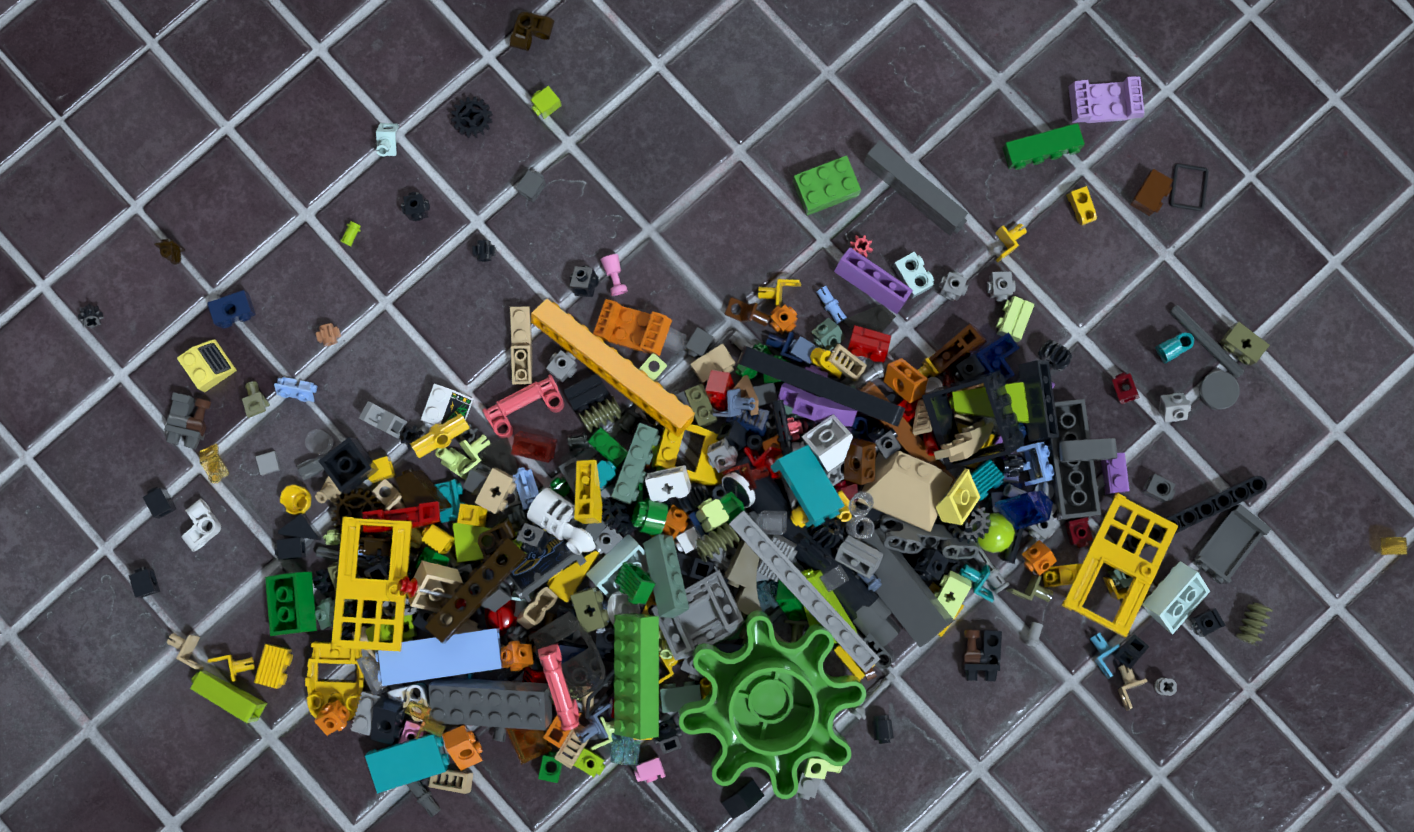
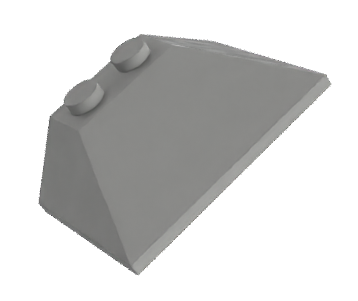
[652,570,745,660]

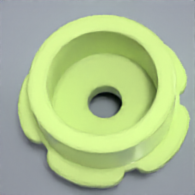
[323,530,341,545]

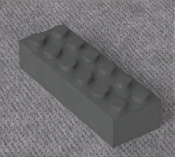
[1046,399,1101,520]
[429,677,552,730]

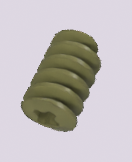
[579,395,621,433]
[695,523,740,563]
[1236,602,1273,646]

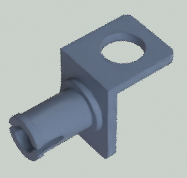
[713,389,755,417]
[576,703,611,743]

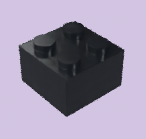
[319,437,379,494]

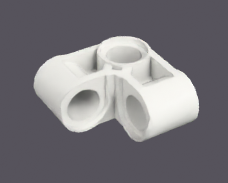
[181,499,221,552]
[387,683,430,723]

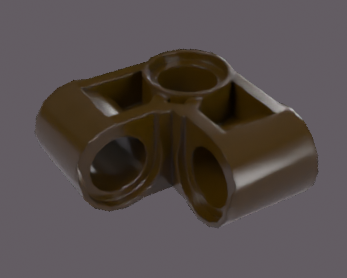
[509,12,555,51]
[478,520,517,571]

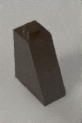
[396,468,452,512]

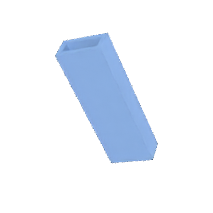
[375,628,502,686]

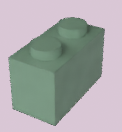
[660,681,701,713]

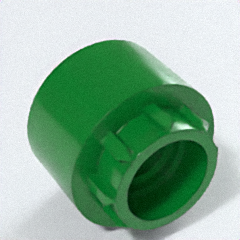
[632,499,668,536]

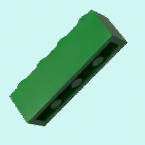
[1002,123,1085,170]

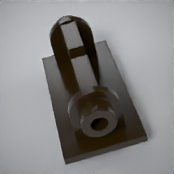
[154,239,186,265]
[359,535,392,557]

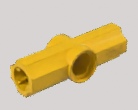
[410,414,470,458]

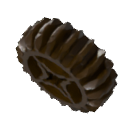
[331,488,384,538]

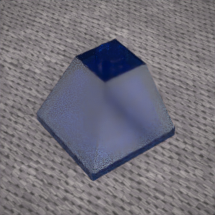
[995,490,1053,530]

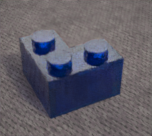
[976,332,1019,382]

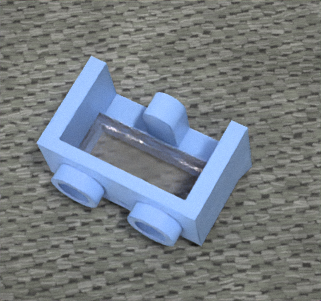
[1017,442,1054,486]

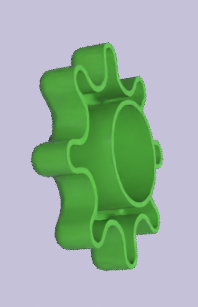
[678,611,866,799]

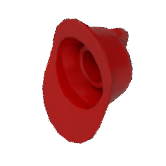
[484,594,517,636]

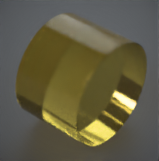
[1380,537,1408,555]

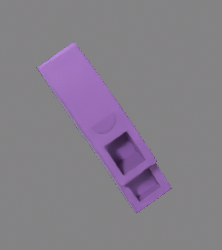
[778,382,857,426]

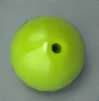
[977,513,1015,553]

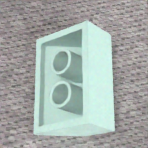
[586,534,650,598]
[1142,561,1210,634]

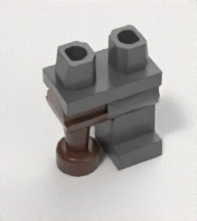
[164,392,211,449]

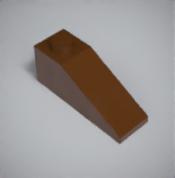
[929,324,987,376]

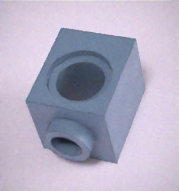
[788,336,819,367]

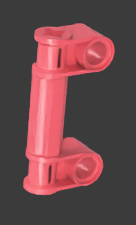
[482,374,564,439]
[538,644,580,731]

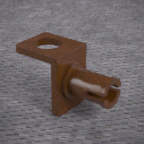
[724,298,770,326]

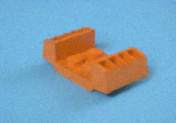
[593,299,672,356]

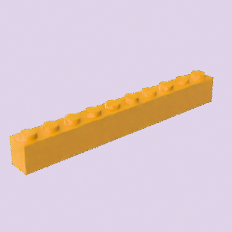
[531,299,695,437]

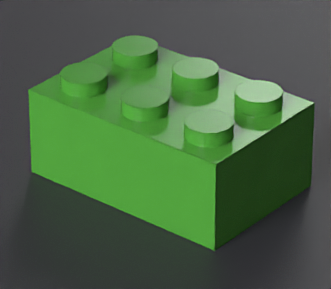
[793,156,861,216]

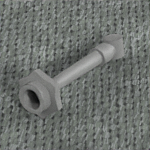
[851,672,896,720]

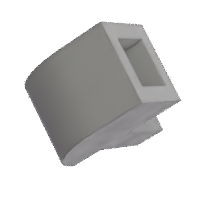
[359,401,407,439]

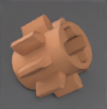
[315,323,341,346]

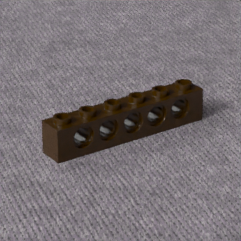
[425,538,527,644]

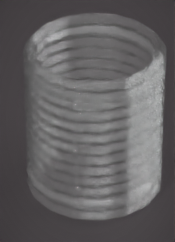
[848,491,874,517]
[846,516,874,539]

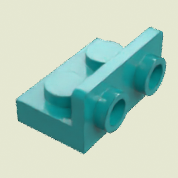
[435,479,465,523]

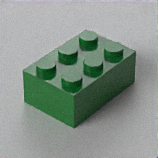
[265,572,317,636]

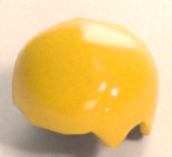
[280,484,311,515]

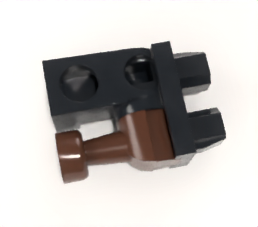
[962,630,1002,682]

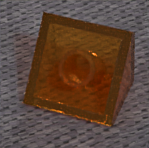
[506,728,552,765]

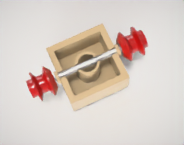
[397,561,473,612]

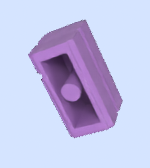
[1101,453,1130,495]

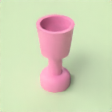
[600,254,628,296]

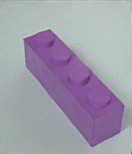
[834,248,913,314]

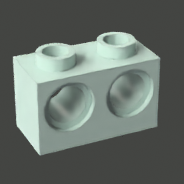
[893,252,934,299]

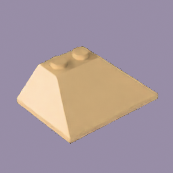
[857,451,953,532]

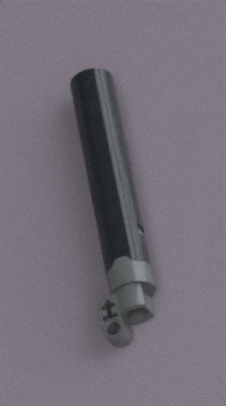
[724,455,901,669]

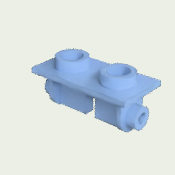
[274,377,317,402]
[513,467,539,510]

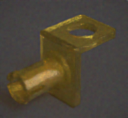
[199,444,229,484]
[405,700,446,739]

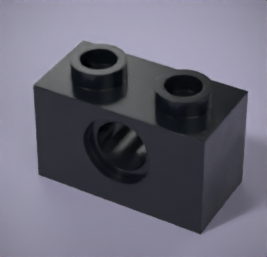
[371,696,405,746]

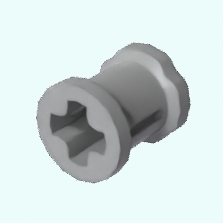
[1154,677,1177,696]

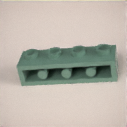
[612,423,660,505]
[643,534,689,618]

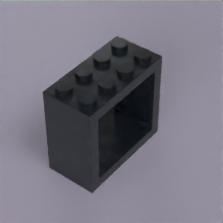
[922,370,1024,470]

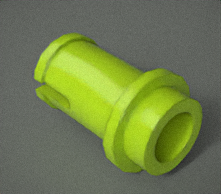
[340,221,361,246]

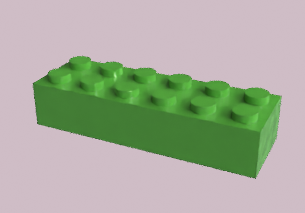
[614,613,659,740]

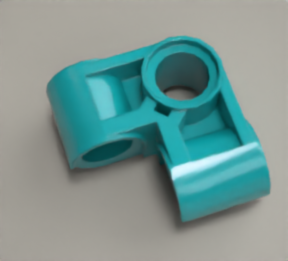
[1154,333,1194,364]

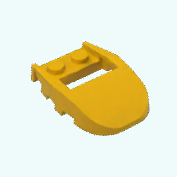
[653,424,727,487]
[305,641,365,721]

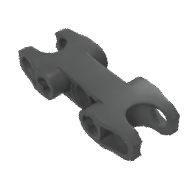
[879,514,980,559]

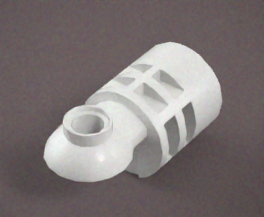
[527,488,596,555]

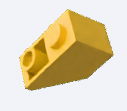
[1043,563,1082,587]

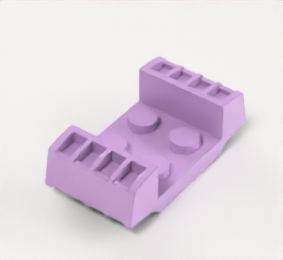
[1068,77,1144,123]

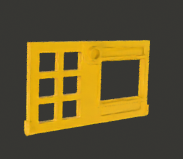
[1062,493,1178,638]
[331,516,412,652]

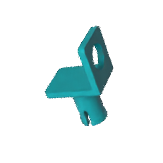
[960,564,994,602]

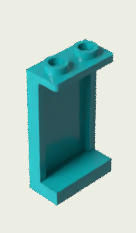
[770,445,845,527]
[365,730,450,794]

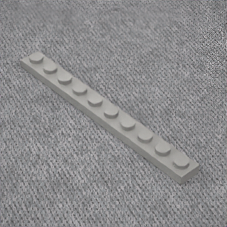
[729,511,880,673]

